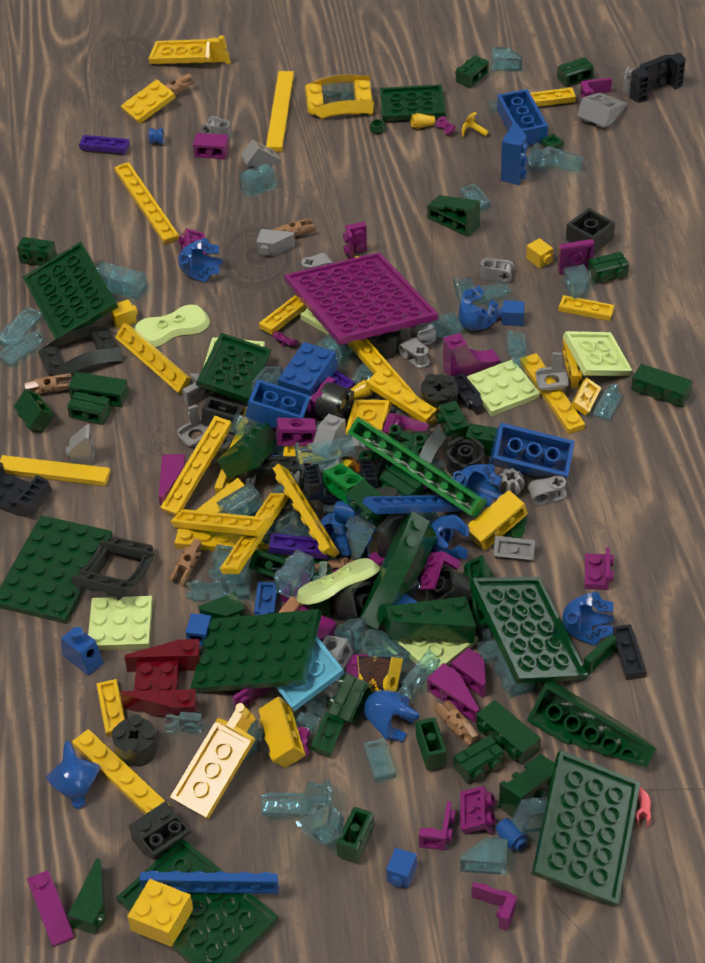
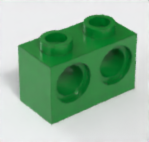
[323,463,366,505]

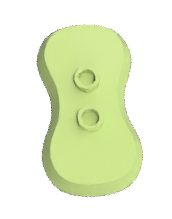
[134,305,210,347]
[296,558,380,605]

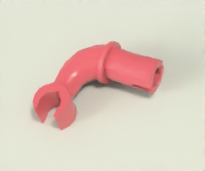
[636,787,651,827]

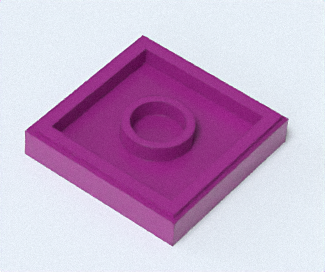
[558,239,594,275]

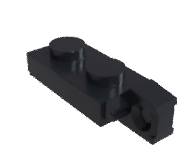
[453,373,483,414]

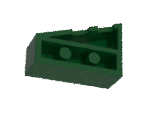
[427,195,480,237]
[217,422,277,479]
[499,754,555,823]

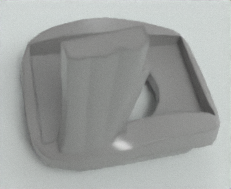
[535,352,569,390]
[177,405,208,447]

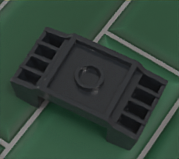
[629,52,686,103]
[303,459,380,503]
[0,462,53,517]

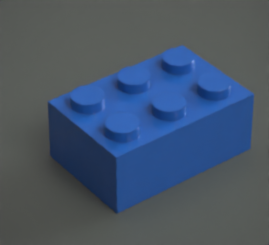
[278,342,338,396]
[244,379,311,428]

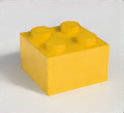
[127,879,193,947]

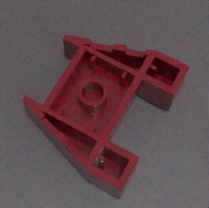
[120,639,201,722]

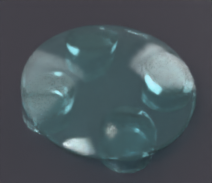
[430,312,463,338]

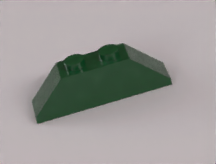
[463,555,495,628]

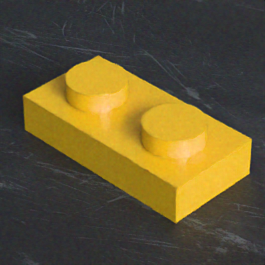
[571,377,601,416]

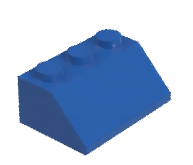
[501,122,528,185]

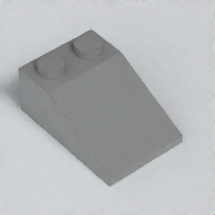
[577,93,628,128]

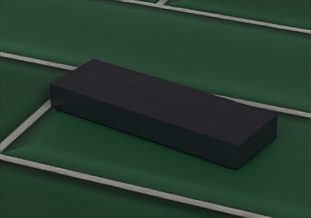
[613,624,647,680]

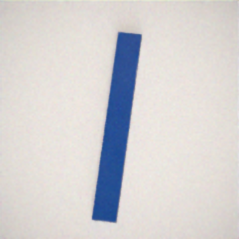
[362,495,463,514]

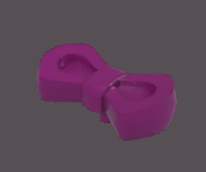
[436,116,456,136]
[273,331,298,347]
[298,727,311,759]

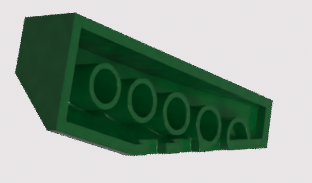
[358,511,437,631]
[527,682,657,767]

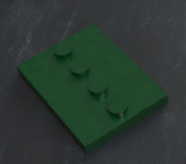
[380,84,445,121]
[196,332,272,403]

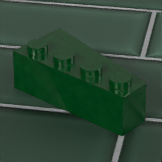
[384,596,476,643]

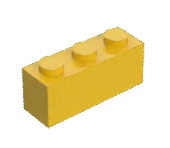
[468,490,528,551]
[258,696,306,768]

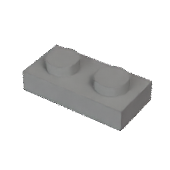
[493,536,535,560]

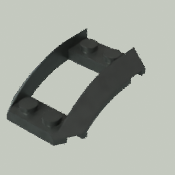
[38,325,122,376]
[375,423,448,486]
[237,456,301,530]
[72,537,155,602]

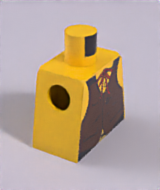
[357,656,403,693]

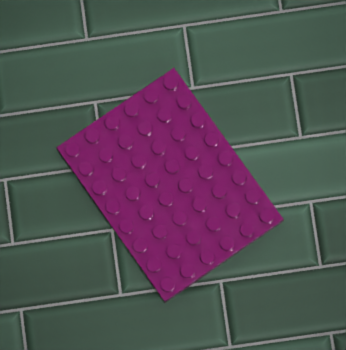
[284,252,438,345]

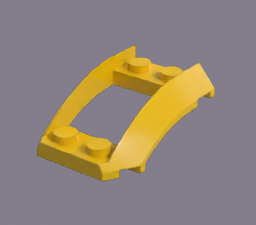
[305,74,374,120]

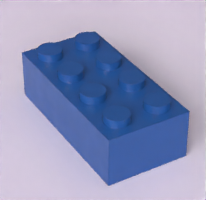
[497,89,548,145]
[489,422,575,482]

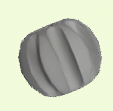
[410,323,436,347]
[497,468,525,496]

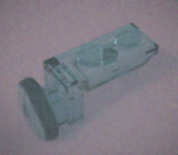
[528,143,584,173]
[453,276,511,303]
[294,435,356,470]
[260,780,333,816]

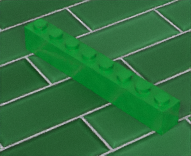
[347,417,487,517]

